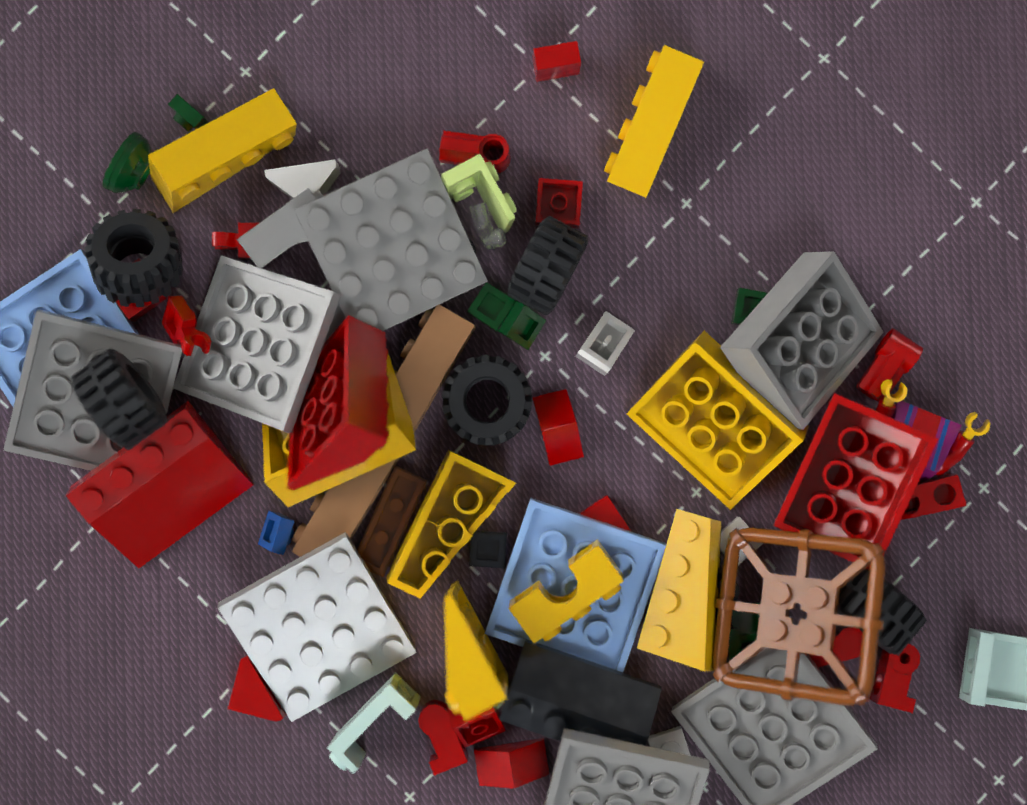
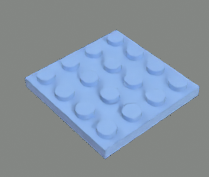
[0,249,139,407]
[485,498,666,672]

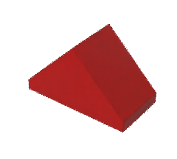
[532,389,584,466]
[228,654,287,722]
[474,738,550,789]

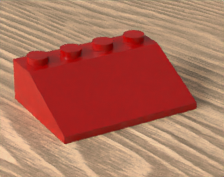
[287,315,390,491]
[773,393,939,570]
[65,401,254,568]

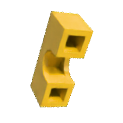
[508,539,624,643]

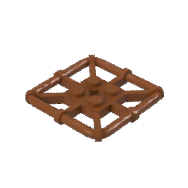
[712,527,885,706]

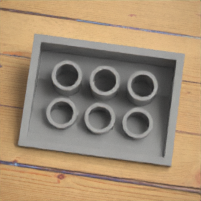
[720,251,884,430]

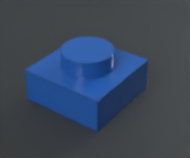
[258,510,294,555]

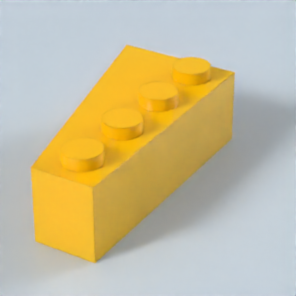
[604,45,704,198]
[148,88,297,213]
[386,450,516,599]
[637,509,721,672]

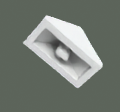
[264,159,340,199]
[575,311,635,376]

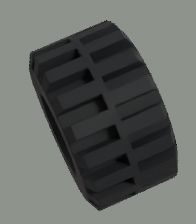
[85,209,183,307]
[508,216,588,316]
[71,348,167,450]
[442,355,532,445]
[837,569,927,655]

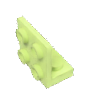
[441,154,517,235]

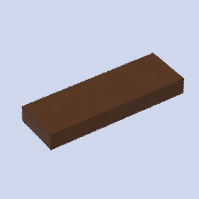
[357,466,428,577]

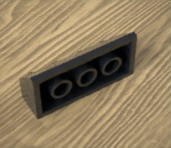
[499,639,662,746]

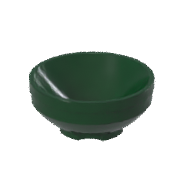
[102,131,151,193]

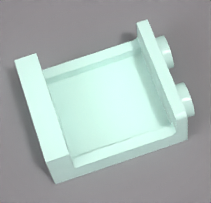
[959,628,1027,711]
[327,672,421,774]

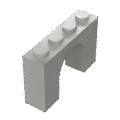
[237,188,346,343]

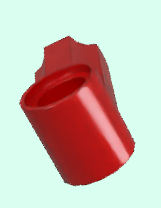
[439,131,511,174]
[856,328,924,402]

